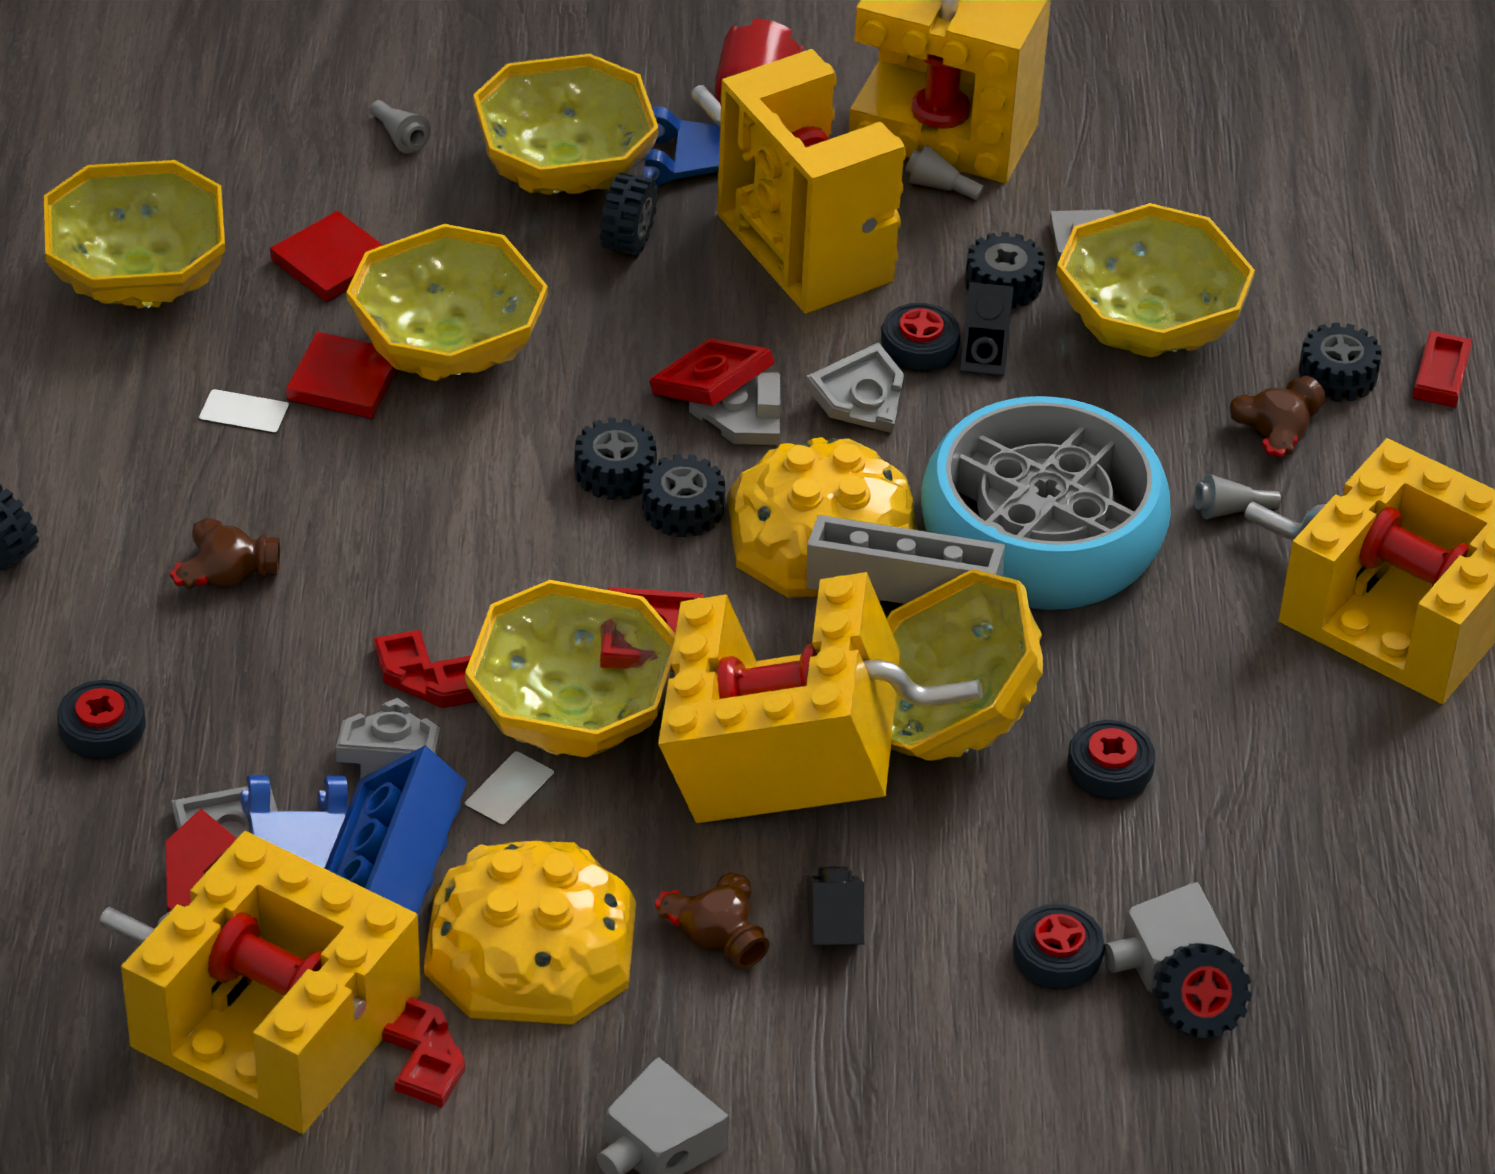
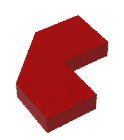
[373,629,478,708]
[166,809,237,913]
[382,997,465,1108]

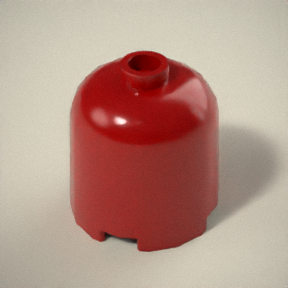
[715,19,805,104]

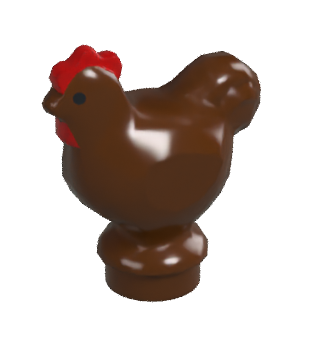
[1230,376,1325,458]
[170,518,280,589]
[654,872,770,969]

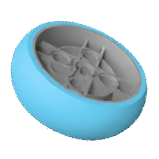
[921,396,1171,610]

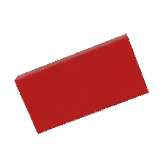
[1413,331,1473,408]

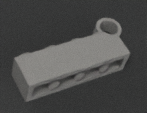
[807,515,1005,636]

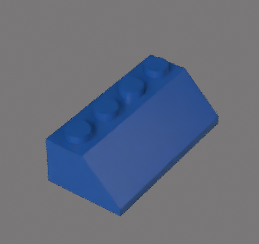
[324,745,467,922]

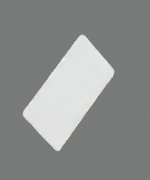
[199,389,289,432]
[465,751,554,825]

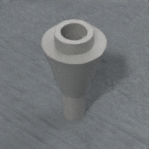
[370,100,431,154]
[905,145,984,201]
[1194,474,1281,519]

